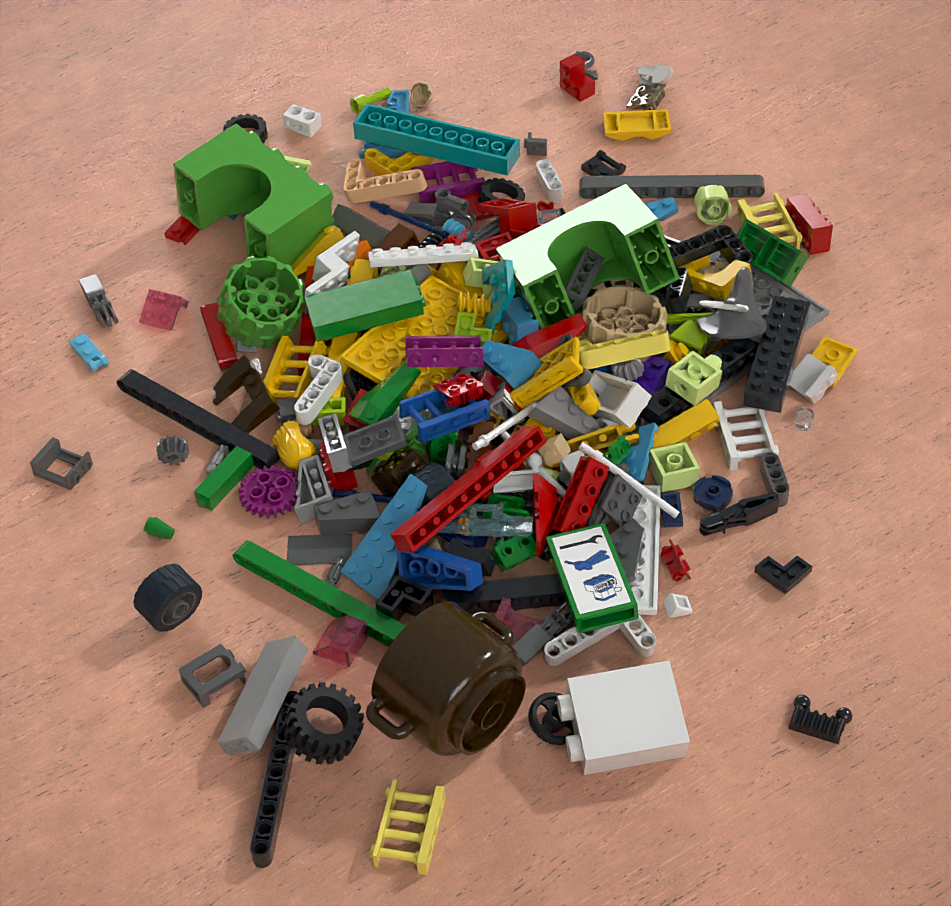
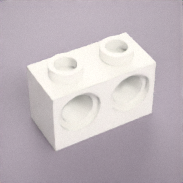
[283,104,322,137]

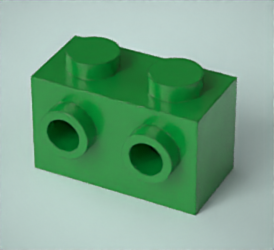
[491,530,536,573]

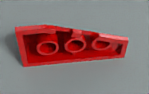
[511,313,588,379]
[533,473,561,556]

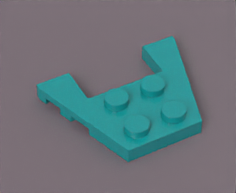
[482,259,515,334]

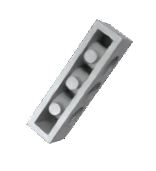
[318,413,352,473]

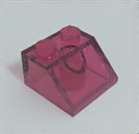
[313,615,368,667]

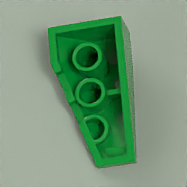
[349,362,421,426]

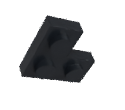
[754,556,813,594]

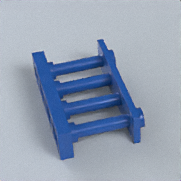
[399,389,490,443]

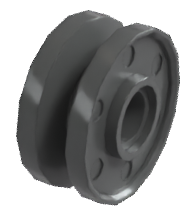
[444,443,466,481]

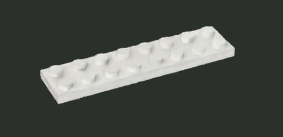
[619,485,661,615]

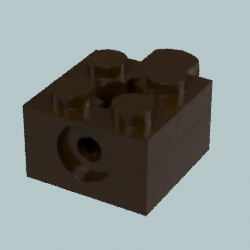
[371,448,427,496]

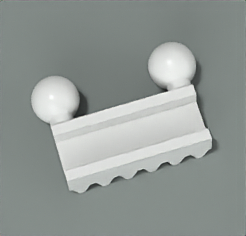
[493,452,542,494]

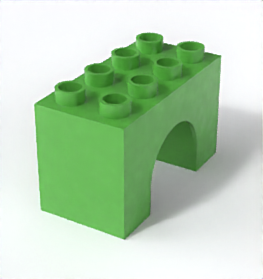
[173,124,334,266]
[496,184,680,330]

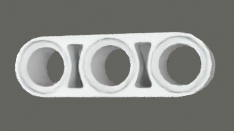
[536,159,562,203]

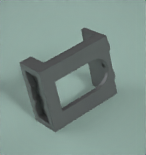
[30,437,93,490]
[179,644,246,708]

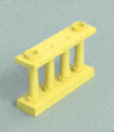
[737,193,802,250]
[370,779,446,875]

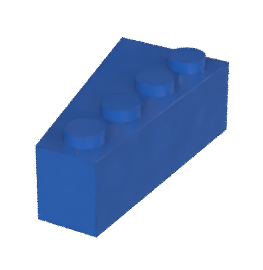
[396,545,483,591]

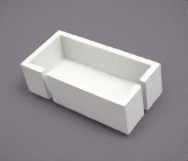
[590,370,652,428]

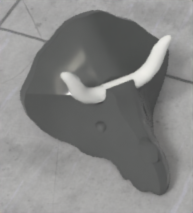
[696,267,767,339]

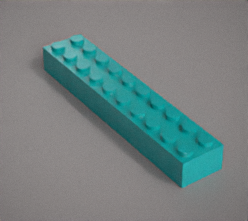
[353,103,520,176]

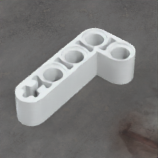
[294,355,343,425]

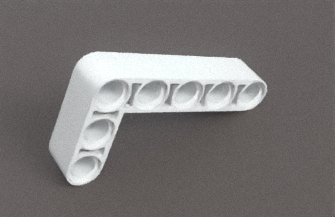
[544,613,656,666]

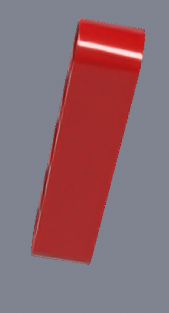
[200,302,237,370]

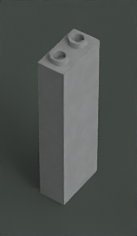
[217,636,308,755]

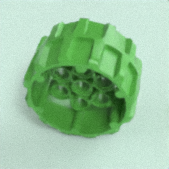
[217,256,306,349]

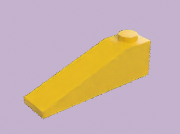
[291,226,344,276]

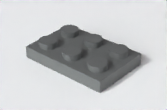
[343,414,408,467]

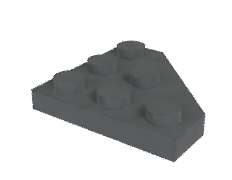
[610,518,646,584]

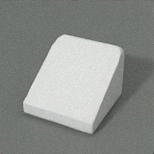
[663,593,693,618]

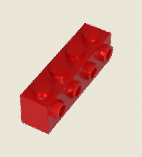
[550,456,609,534]

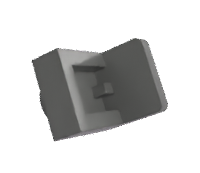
[524,132,547,156]

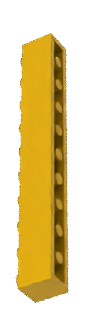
[327,259,378,398]

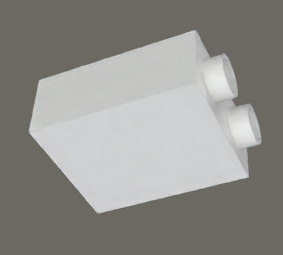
[557,661,690,775]

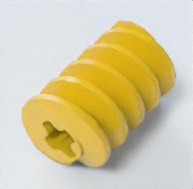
[457,291,493,318]

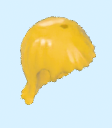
[272,421,318,471]

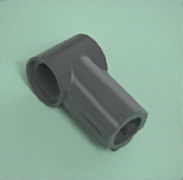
[435,188,469,215]

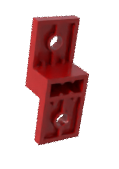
[476,198,542,239]

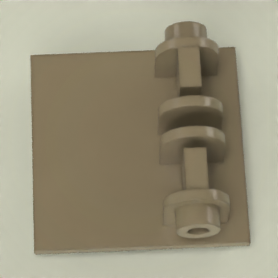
[626,84,666,110]

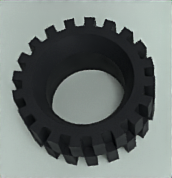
[283,682,364,765]

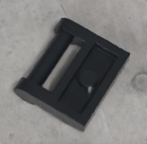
[581,150,626,176]

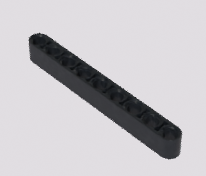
[250,691,298,868]

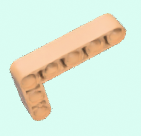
[343,159,427,203]

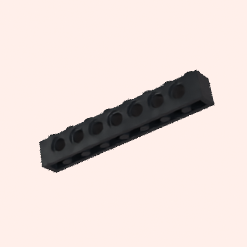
[639,338,759,427]

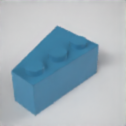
[501,297,539,345]
[481,340,543,390]

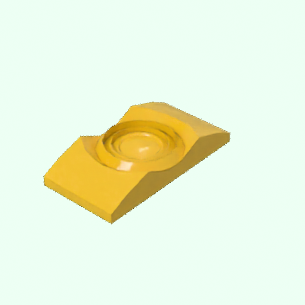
[603,109,671,141]

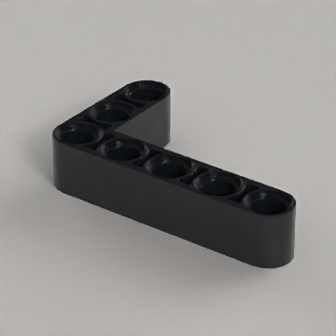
[668,225,753,268]
[604,267,692,314]

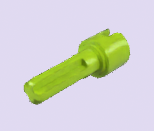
[350,87,392,114]

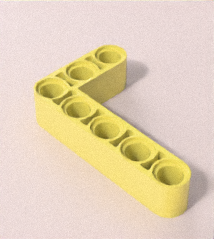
[578,329,671,370]

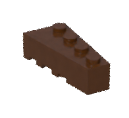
[462,421,498,504]

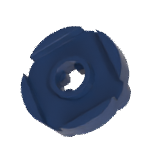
[694,475,733,512]

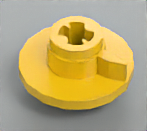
[663,339,690,368]

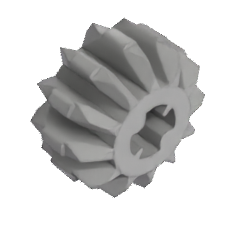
[611,358,644,381]

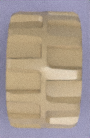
[580,285,667,363]

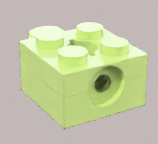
[665,351,722,406]

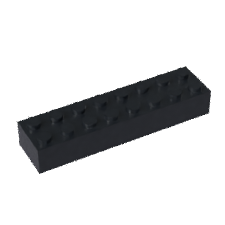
[743,296,810,413]

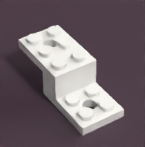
[303,231,360,314]

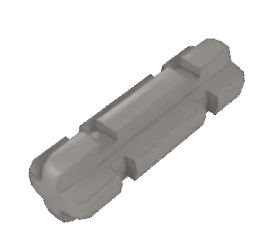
[205,445,229,476]

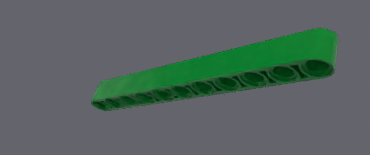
[232,540,406,647]

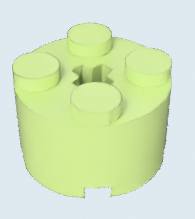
[694,185,732,225]

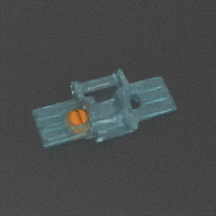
[438,503,533,537]

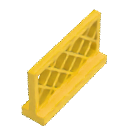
[510,337,583,409]

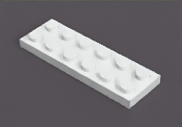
[368,242,478,268]

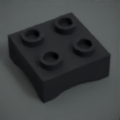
[446,538,496,577]

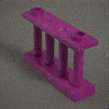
[411,161,486,204]
[405,335,483,368]

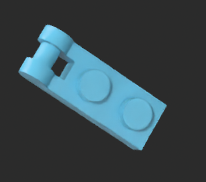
[69,333,109,372]

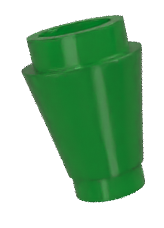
[144,517,175,540]

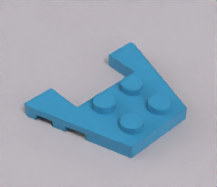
[621,422,658,482]

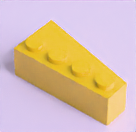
[650,398,720,450]

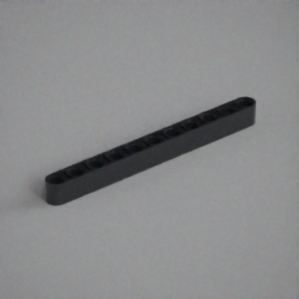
[116,369,281,470]

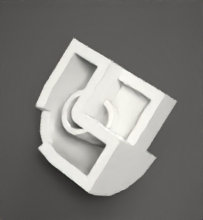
[637,64,674,86]

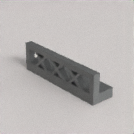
[565,247,605,312]

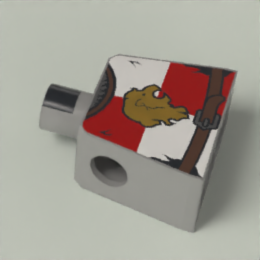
[488,382,525,424]

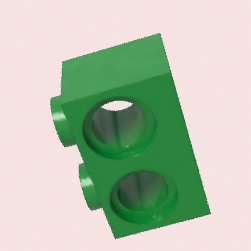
[426,431,458,463]

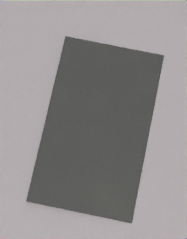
[287,533,352,565]

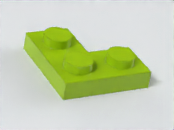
[454,312,493,346]

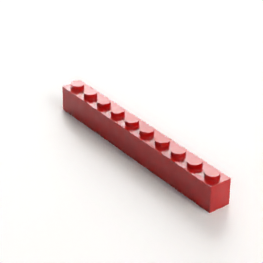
[390,425,547,552]

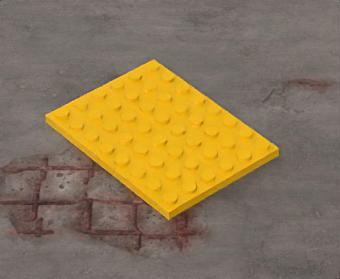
[340,275,509,399]

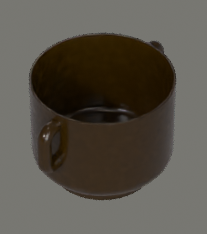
[366,601,526,756]

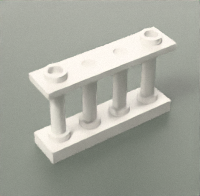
[713,401,779,471]

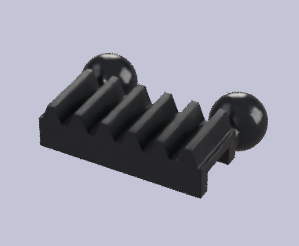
[788,694,853,745]

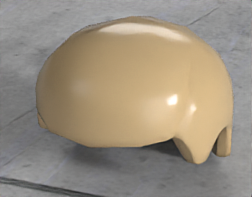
[410,81,434,107]

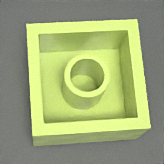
[648,442,700,493]

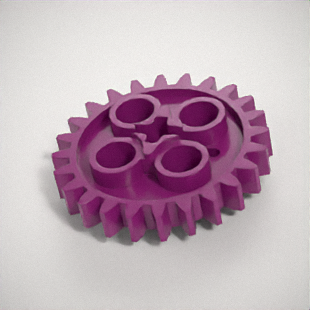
[239,465,299,519]

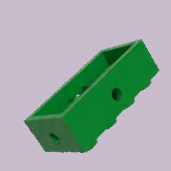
[737,219,809,287]

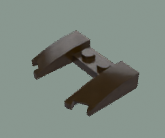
[213,355,280,433]

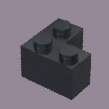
[375,575,433,621]

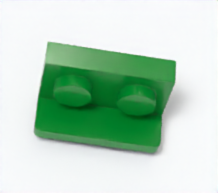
[602,435,630,465]

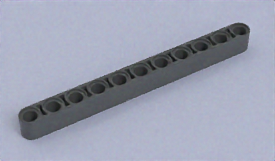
[579,175,765,199]

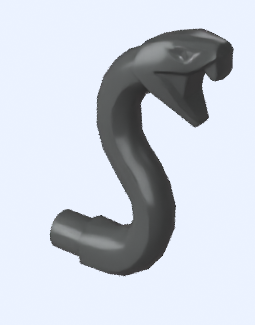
[575,51,598,80]

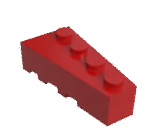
[785,194,833,255]

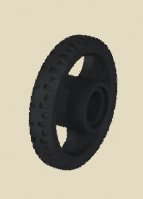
[528,692,574,745]

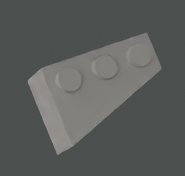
[528,386,600,440]
[294,455,334,523]

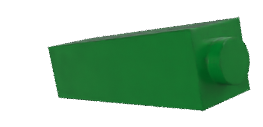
[194,446,254,511]

